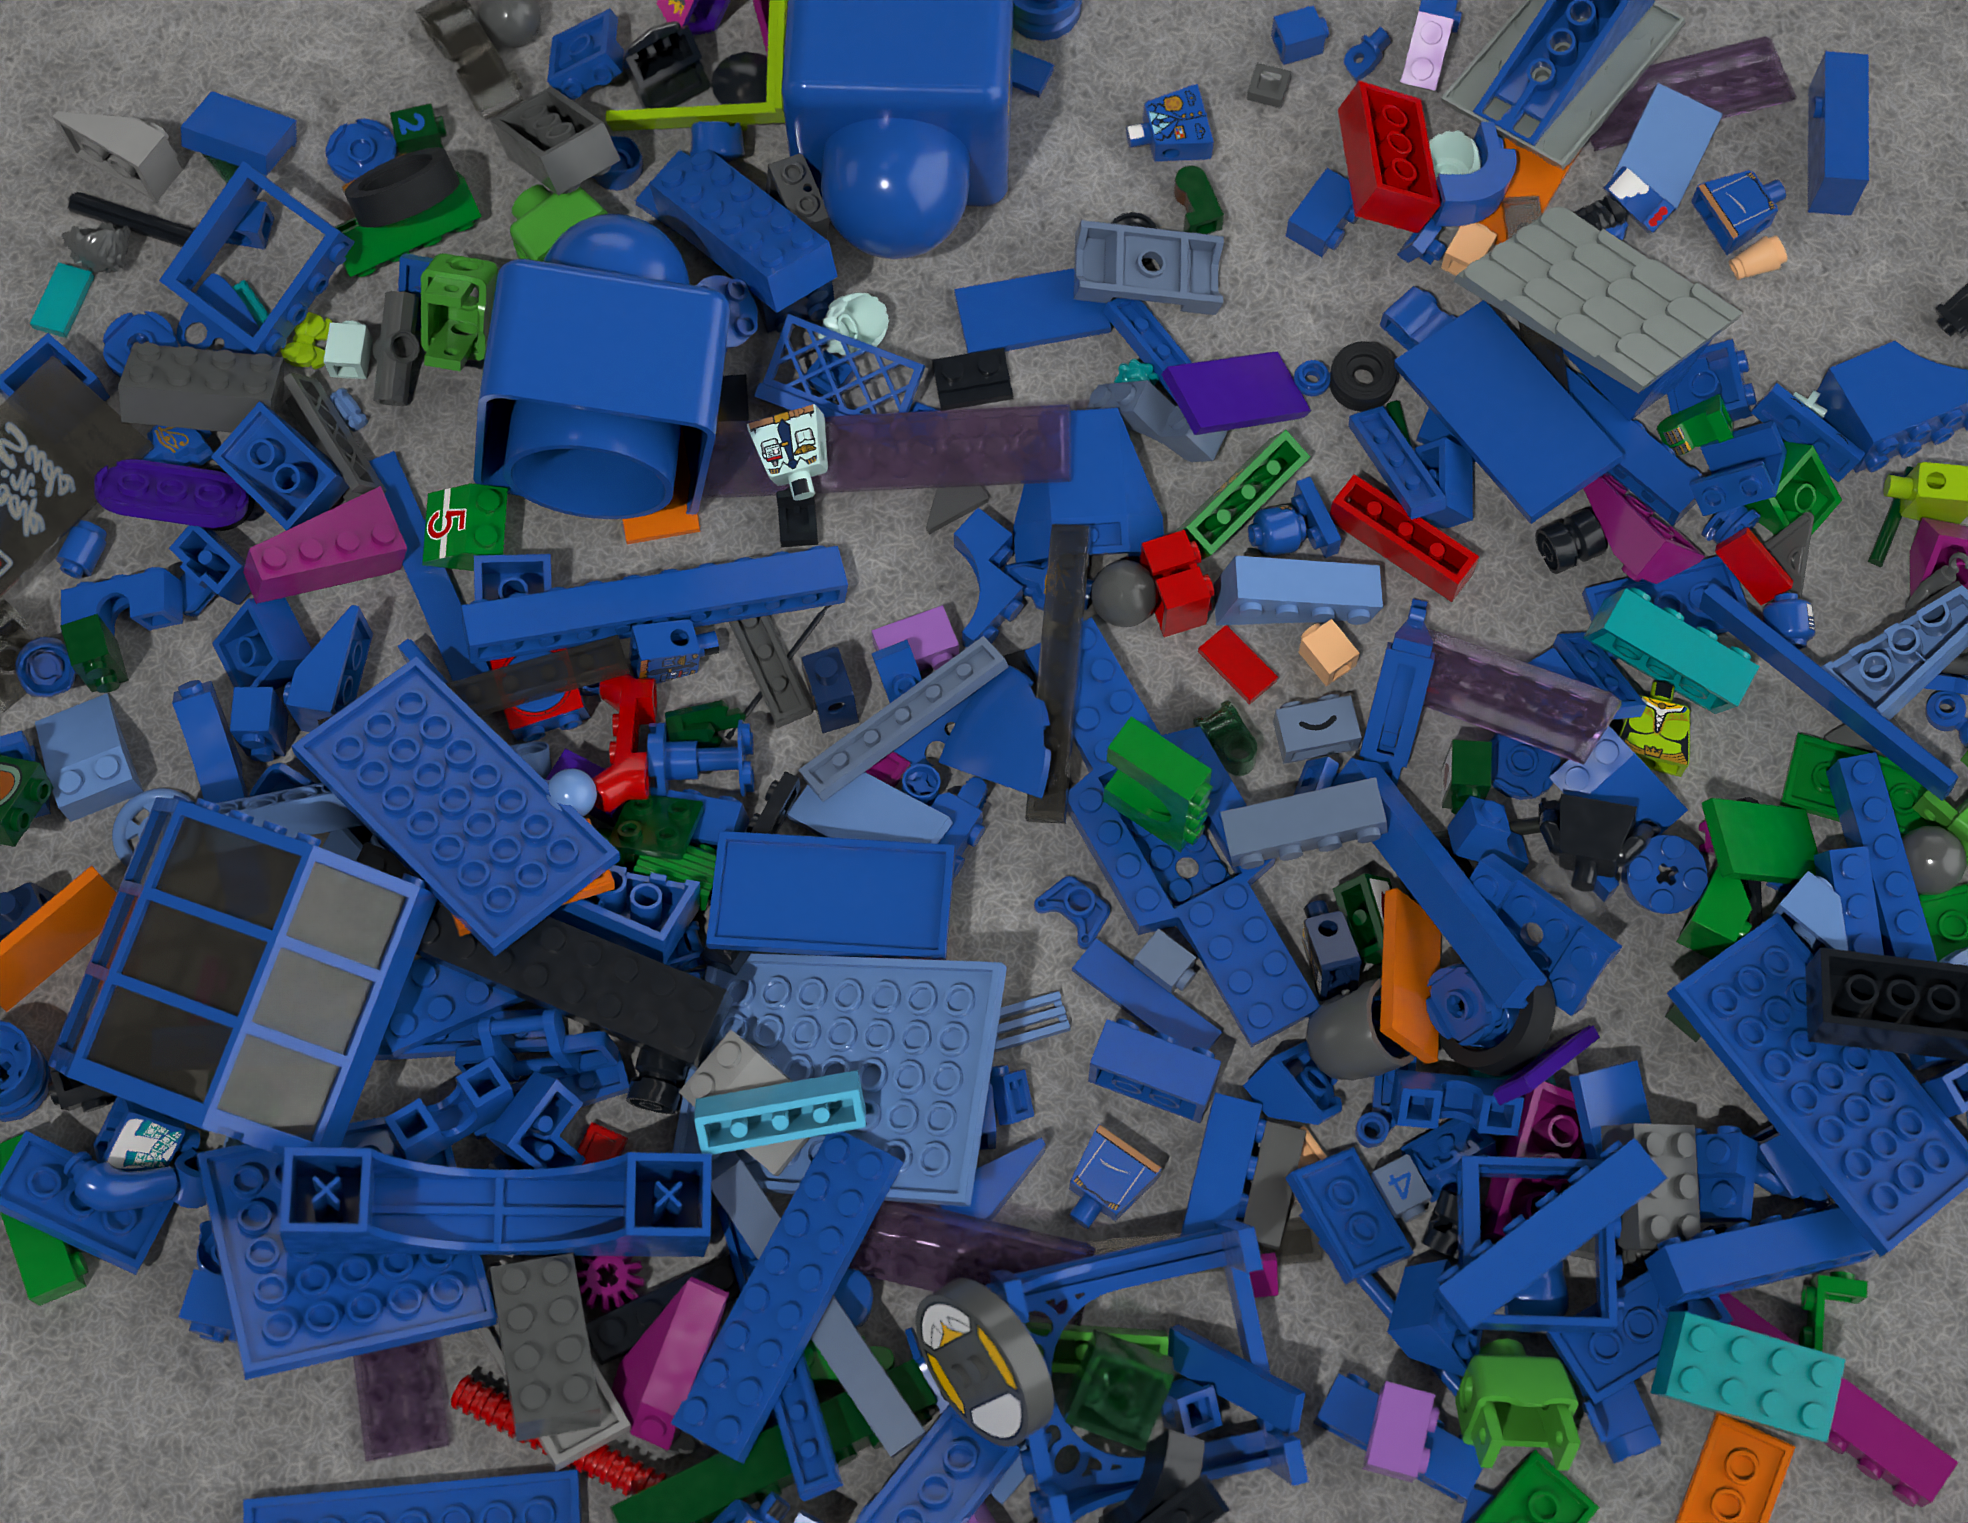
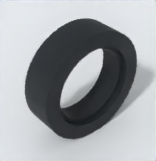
[345,147,460,228]
[1438,962,1555,1076]

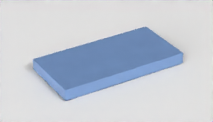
[787,772,953,844]

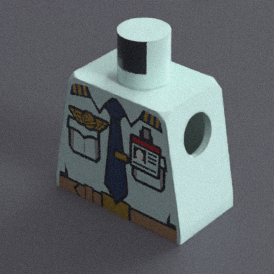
[747,404,828,500]

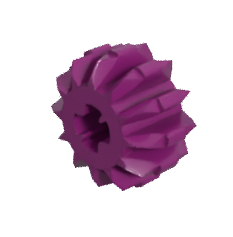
[576,1256,645,1314]

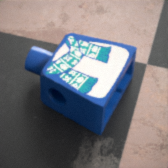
[93,1096,200,1171]

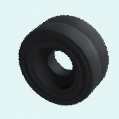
[1329,342,1397,412]

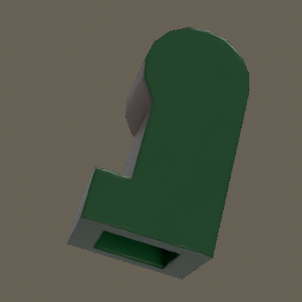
[1174,165,1224,235]

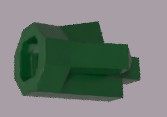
[665,700,746,748]

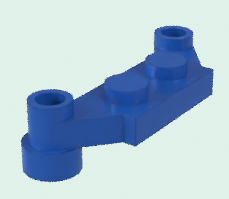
[1355,996,1417,1148]

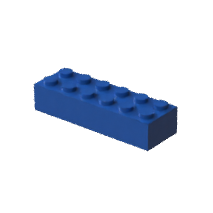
[649,148,838,312]

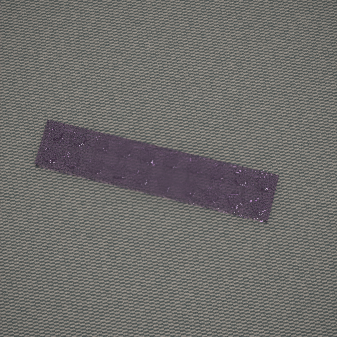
[702,404,1071,498]

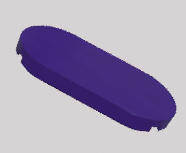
[94,459,249,528]

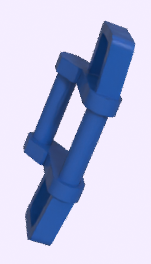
[454,1008,619,1082]

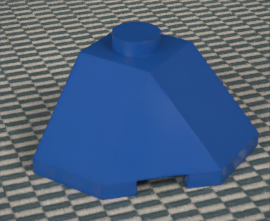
[1243,1041,1342,1125]

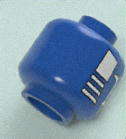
[1762,593,1816,649]

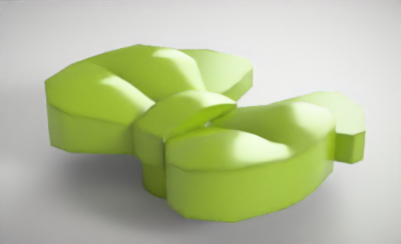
[280,312,333,370]

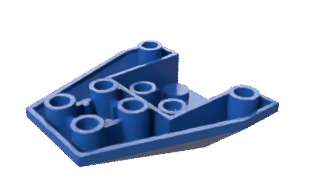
[1013,408,1164,563]

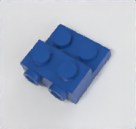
[547,8,624,100]
[1667,339,1757,421]
[1695,1125,1758,1223]

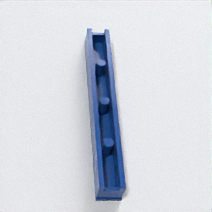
[1331,758,1547,1009]

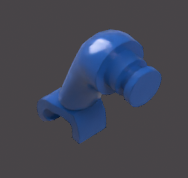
[64,1148,206,1212]

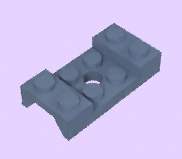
[1074,220,1224,315]

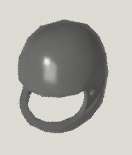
[1306,979,1415,1081]

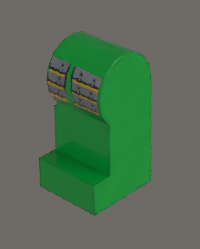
[1656,394,1734,456]

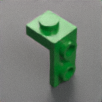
[1799,1271,1868,1352]

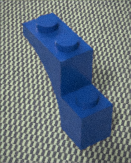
[954,508,1024,648]

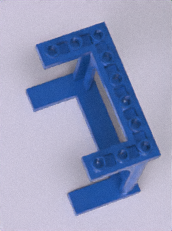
[985,1219,1309,1523]

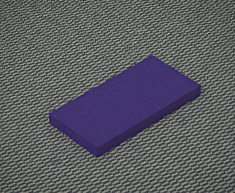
[1161,351,1311,435]

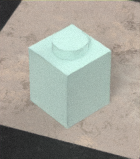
[324,321,373,379]

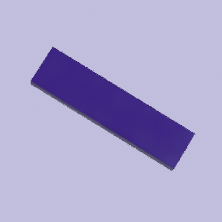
[1493,1025,1600,1106]

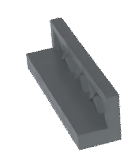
[283,372,387,502]

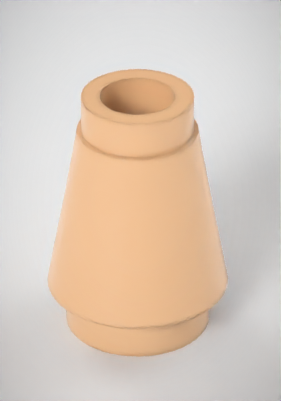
[1729,235,1787,280]

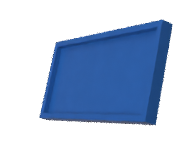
[1394,300,1623,524]
[706,831,956,960]

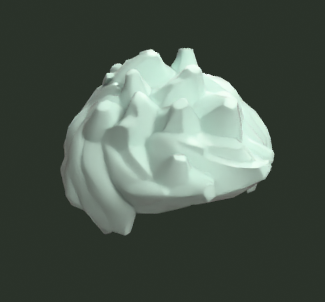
[1429,130,1481,180]
[818,292,889,355]

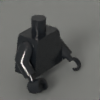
[1538,794,1661,892]

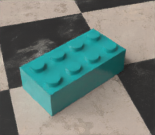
[1583,588,1760,714]
[1650,1311,1846,1442]

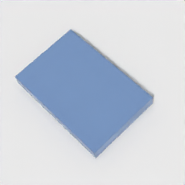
[1611,83,1723,212]

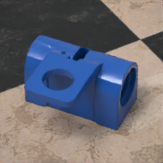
[1579,1381,1662,1464]

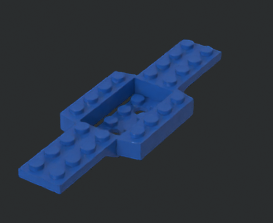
[1025,617,1320,1047]

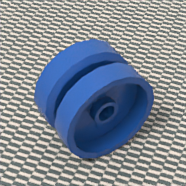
[1013,0,1082,41]

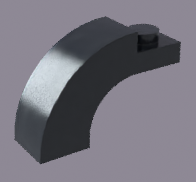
[1098,1429,1205,1523]

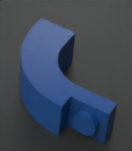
[1433,122,1516,227]

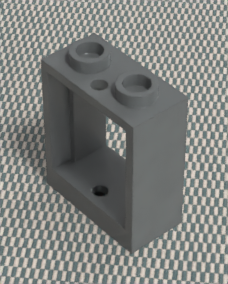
[766,154,830,239]

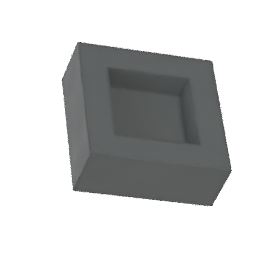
[1246,63,1291,108]

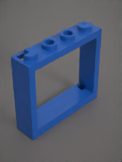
[159,161,355,356]
[1456,1156,1624,1333]

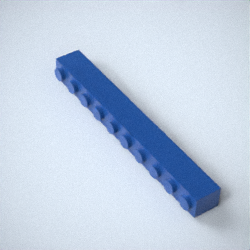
[461,546,848,664]

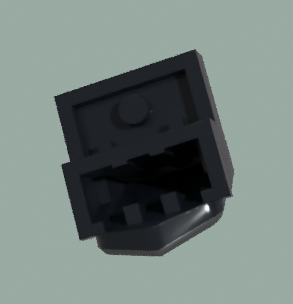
[623,21,711,109]

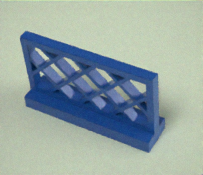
[754,314,926,450]

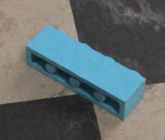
[694,1070,866,1154]

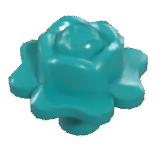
[1114,359,1159,386]

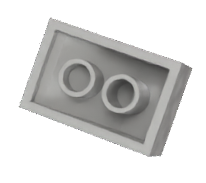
[52,111,182,202]
[679,1030,810,1177]

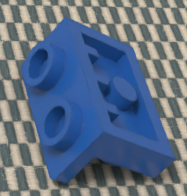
[1401,1119,1498,1203]

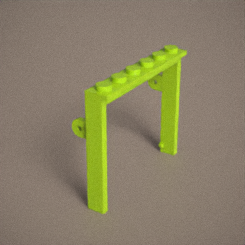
[606,0,788,131]

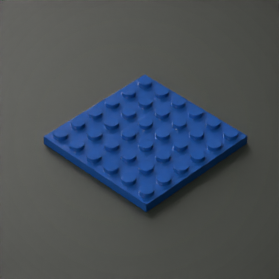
[197,1116,497,1380]

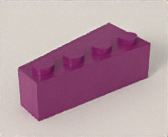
[243,486,407,604]
[1480,1081,1585,1244]

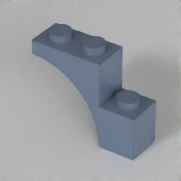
[1086,380,1228,462]

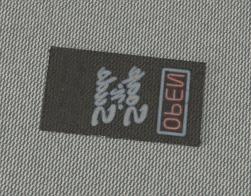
[0,355,154,598]

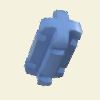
[329,388,368,432]

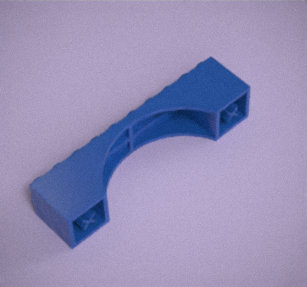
[1816,341,1968,473]
[279,1147,712,1257]

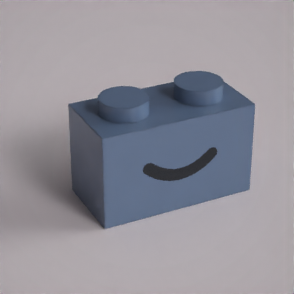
[1273,694,1362,764]

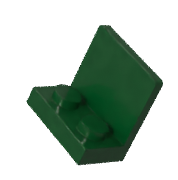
[608,795,704,873]

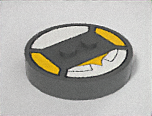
[916,1278,1054,1447]

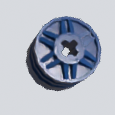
[0,1021,52,1122]

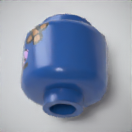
[1248,505,1306,557]

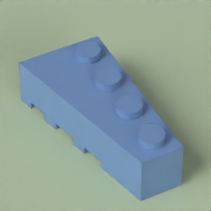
[1213,556,1383,626]
[1821,585,1968,720]

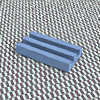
[994,991,1071,1052]

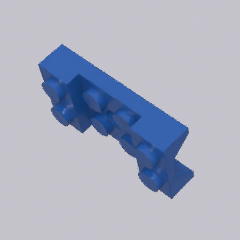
[1469,853,1623,1016]

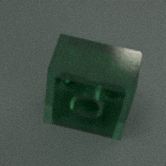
[1064,1329,1175,1451]

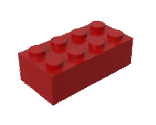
[1337,81,1440,233]

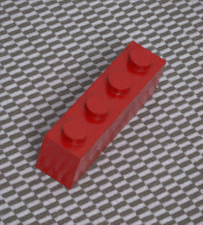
[1329,474,1480,602]

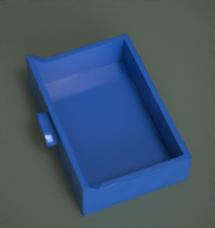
[181,91,297,176]

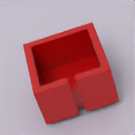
[1140,530,1214,637]

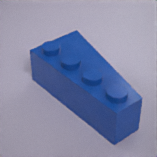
[548,865,700,964]

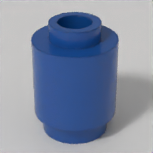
[56,520,107,579]

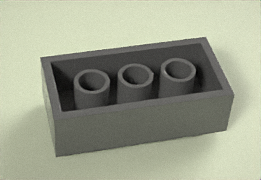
[490,87,620,195]
[118,343,285,433]
[490,1253,600,1442]

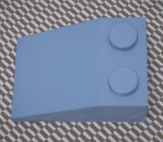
[35,693,144,822]

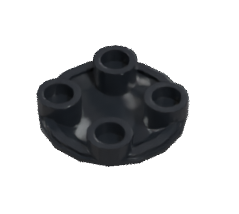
[711,52,768,105]

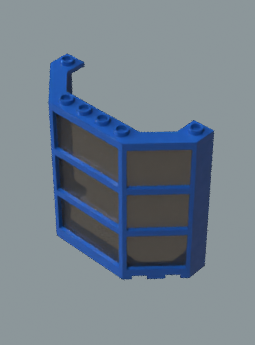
[47,795,437,1156]

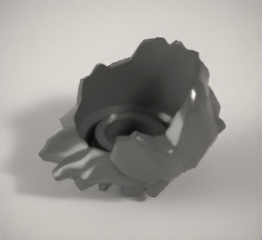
[61,222,130,273]

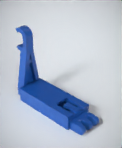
[1359,599,1435,787]

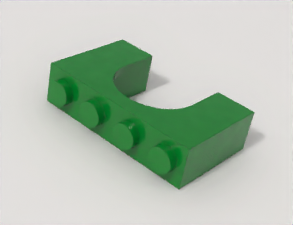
[1103,716,1213,853]

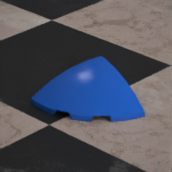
[938,665,1051,799]

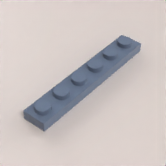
[798,636,1008,802]

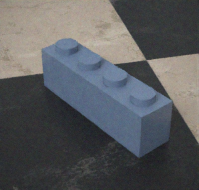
[1220,777,1388,869]

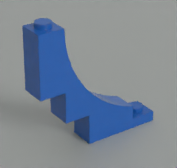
[172,680,273,920]

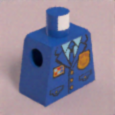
[1126,84,1214,162]

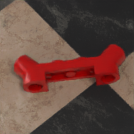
[592,668,657,813]

